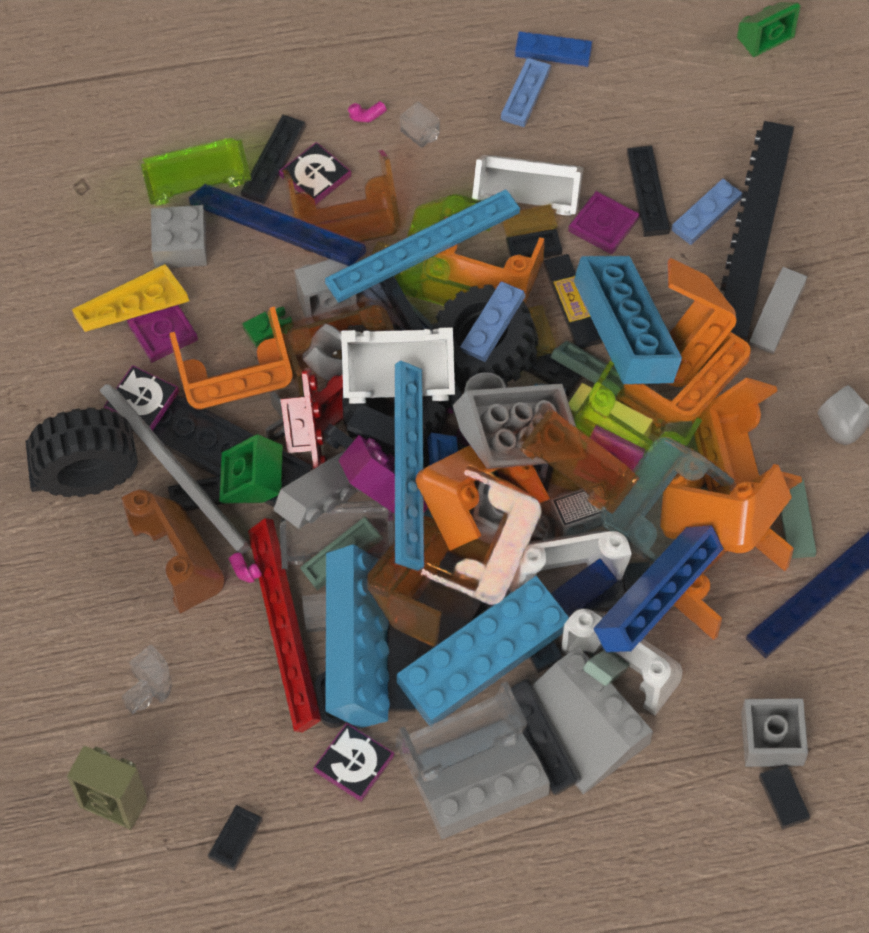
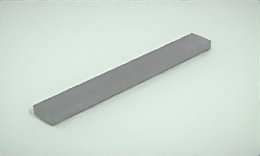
[100,384,251,554]

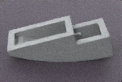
[749,267,808,354]

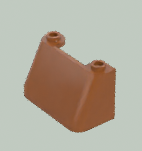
[121,489,224,614]

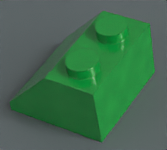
[737,2,800,58]
[219,434,283,503]

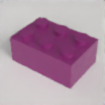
[338,435,428,514]

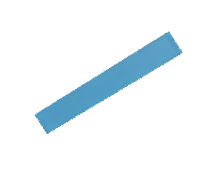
[325,189,520,303]
[395,360,424,571]

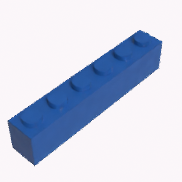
[593,525,723,652]

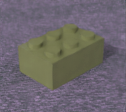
[67,746,148,830]

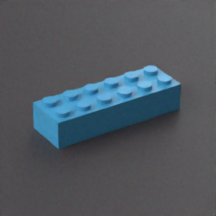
[574,256,682,384]
[326,544,390,729]
[397,576,569,728]

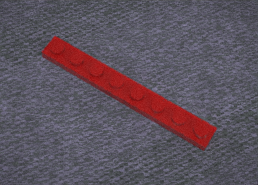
[248,518,321,733]

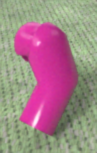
[348,101,387,123]
[229,553,262,583]

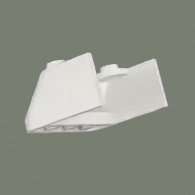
[472,155,584,215]

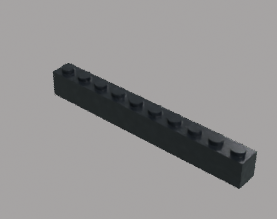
[720,121,794,342]

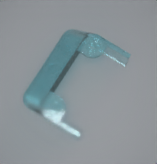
[600,437,735,564]

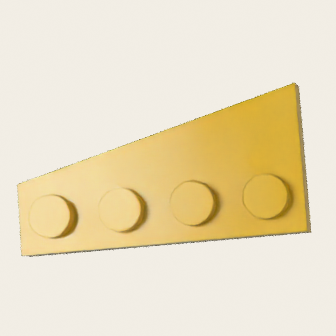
[72,264,189,332]

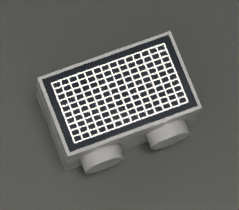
[550,482,615,537]

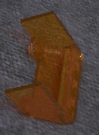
[283,150,401,252]
[281,301,394,396]
[519,403,640,514]
[420,465,542,604]
[367,516,492,647]

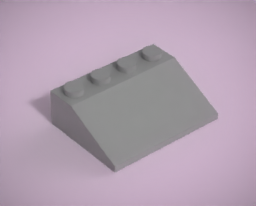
[453,384,586,469]
[532,647,653,794]
[407,718,550,840]

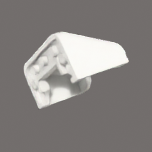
[341,328,455,404]
[502,531,632,593]
[561,609,682,715]

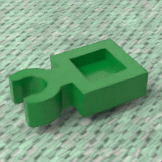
[242,307,292,348]

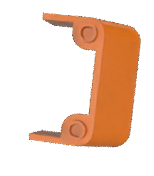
[422,209,545,304]
[667,258,736,387]
[169,306,292,409]
[624,332,751,424]
[692,377,802,495]
[416,445,550,550]
[660,448,792,553]
[674,528,794,640]

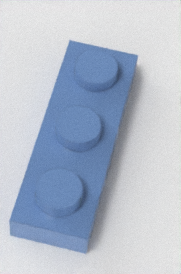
[501,58,551,127]
[672,179,742,245]
[460,281,526,362]

